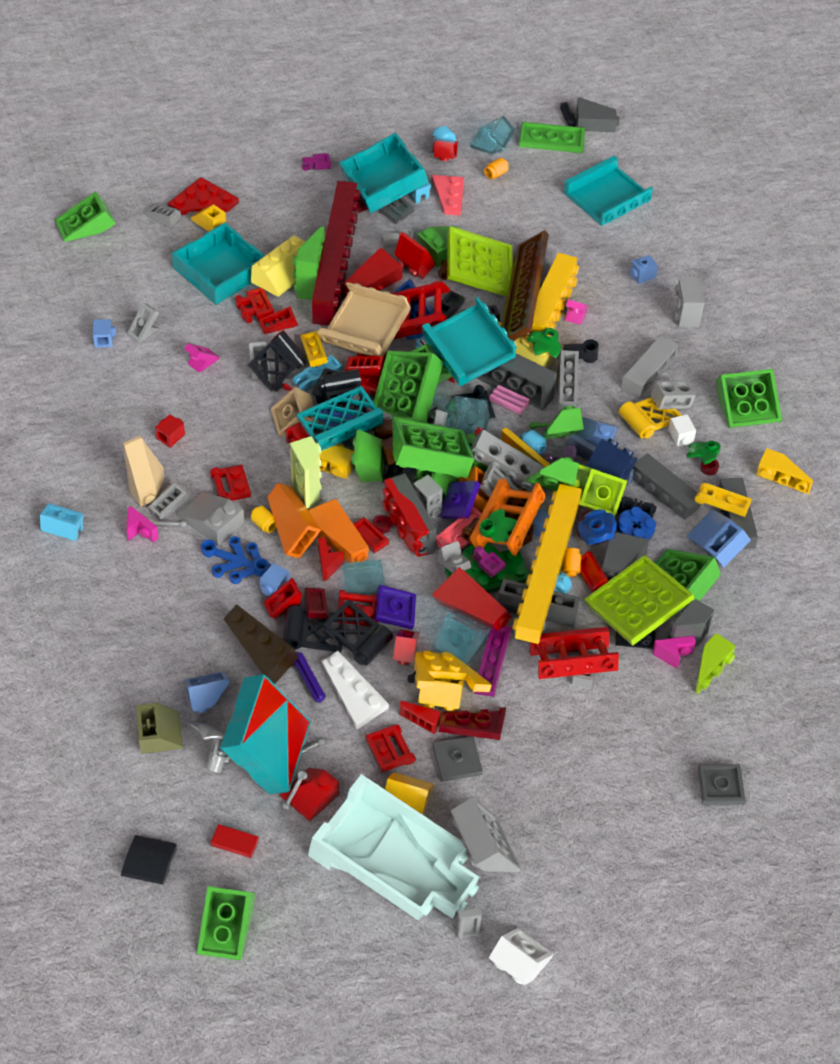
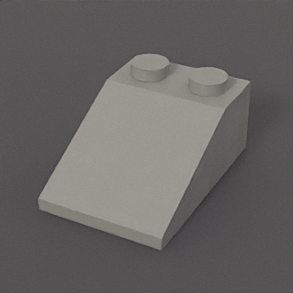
[176,492,244,546]

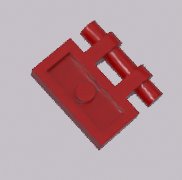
[235,288,274,324]

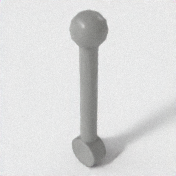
[148,518,187,528]
[301,738,325,754]
[282,771,307,811]

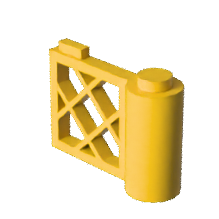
[619,397,682,439]

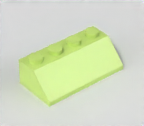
[290,436,322,510]

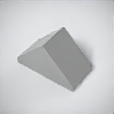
[249,342,270,379]

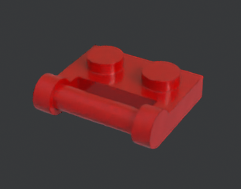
[210,465,251,501]
[337,590,378,627]
[365,725,416,773]

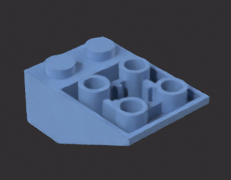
[686,509,751,567]

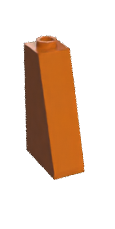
[267,483,321,559]
[308,499,369,566]

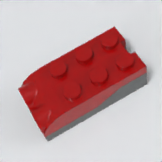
[382,474,436,557]

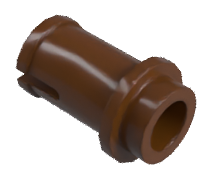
[438,259,447,280]
[461,517,479,541]

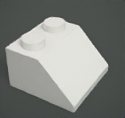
[489,928,554,985]

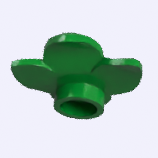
[527,328,561,358]
[687,440,721,465]
[479,509,517,542]

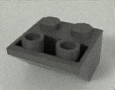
[668,598,715,646]

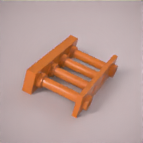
[469,478,545,556]

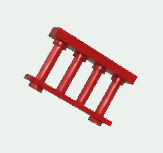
[391,281,450,340]
[529,627,619,679]

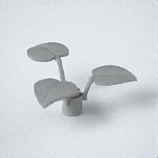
[190,721,230,773]

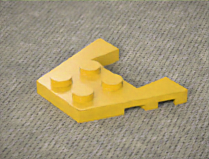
[414,651,491,692]

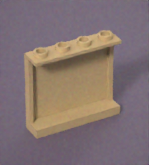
[317,282,411,356]

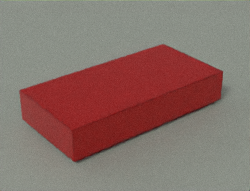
[353,517,389,554]
[580,551,609,593]
[210,824,259,858]

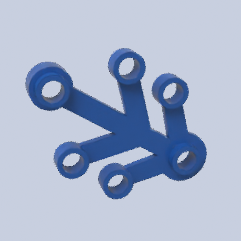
[201,536,271,584]

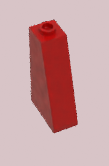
[342,248,403,299]
[432,567,512,631]

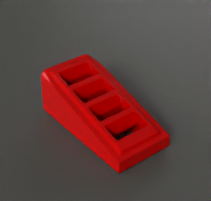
[258,306,299,334]
[345,356,384,377]
[399,701,440,734]

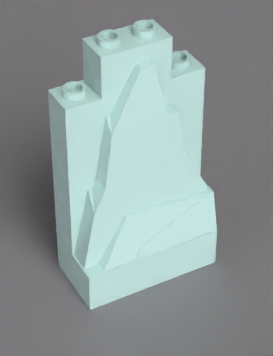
[308,774,479,921]

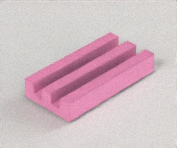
[489,385,530,415]

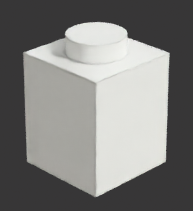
[668,414,696,446]

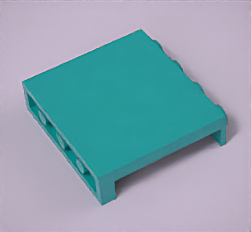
[563,155,653,226]
[422,297,517,387]

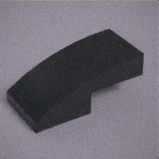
[433,290,465,319]

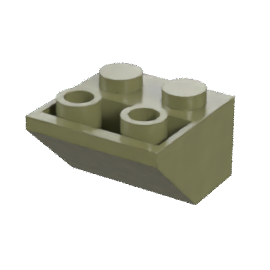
[136,703,183,754]

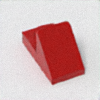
[318,538,344,581]
[263,578,302,619]

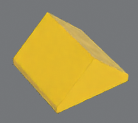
[385,772,434,815]

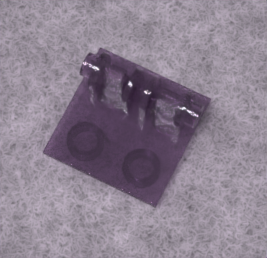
[541,445,579,462]

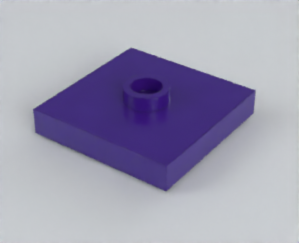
[439,481,480,519]
[375,584,416,630]

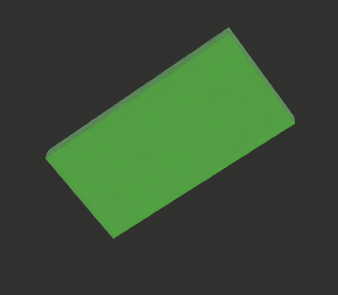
[519,122,585,153]

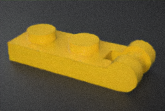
[695,483,752,517]

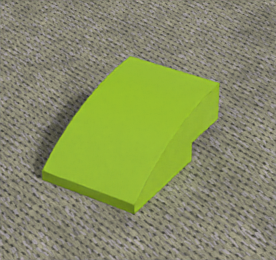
[572,464,627,517]

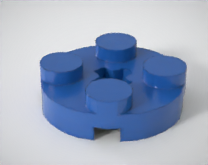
[617,507,656,541]
[578,509,617,545]

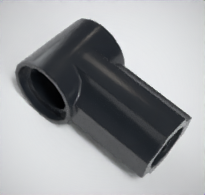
[563,339,599,363]

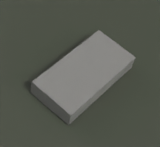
[456,907,482,939]

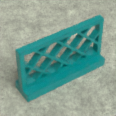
[297,386,383,451]

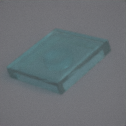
[343,560,385,595]

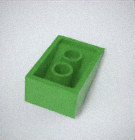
[55,191,116,242]
[417,226,460,268]
[197,886,256,961]

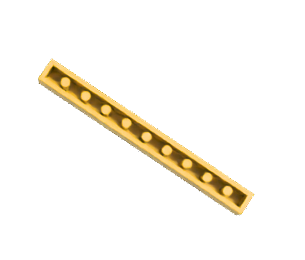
[513,484,582,644]

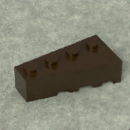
[224,604,299,685]

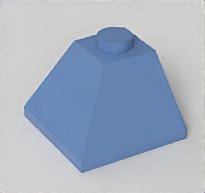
[577,417,619,447]
[184,671,230,713]

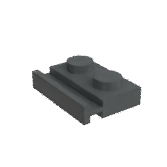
[379,197,414,224]

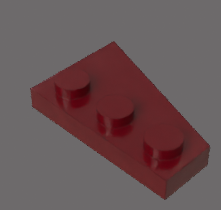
[439,707,506,740]

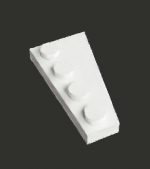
[322,651,389,730]

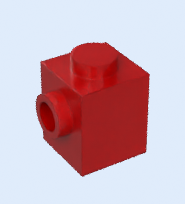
[432,139,458,161]
[155,414,185,448]

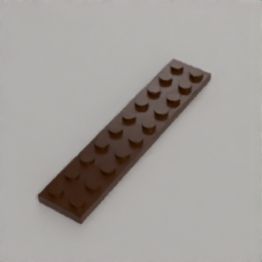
[501,230,549,342]

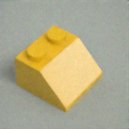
[418,679,464,711]

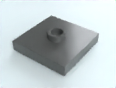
[433,736,483,782]
[698,764,746,805]

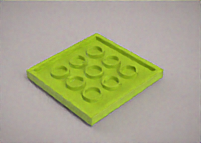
[447,226,513,297]
[584,555,694,646]

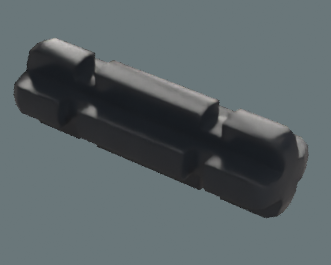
[560,102,576,127]

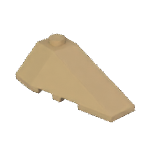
[123,436,165,507]

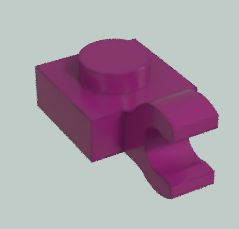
[302,153,331,171]
[472,546,506,578]

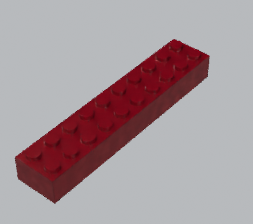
[312,181,360,326]

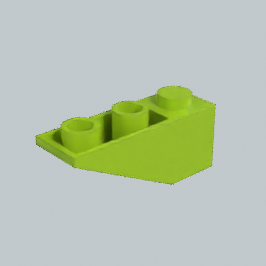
[695,632,736,694]

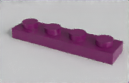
[474,627,512,697]

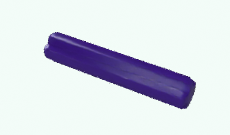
[294,652,326,703]

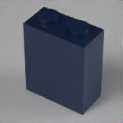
[586,438,638,480]

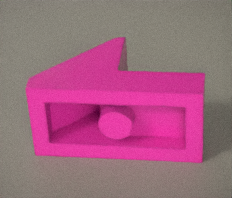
[565,300,589,325]
[184,343,220,372]
[127,506,159,542]
[653,636,696,668]

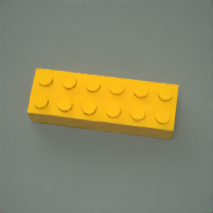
[527,252,579,337]

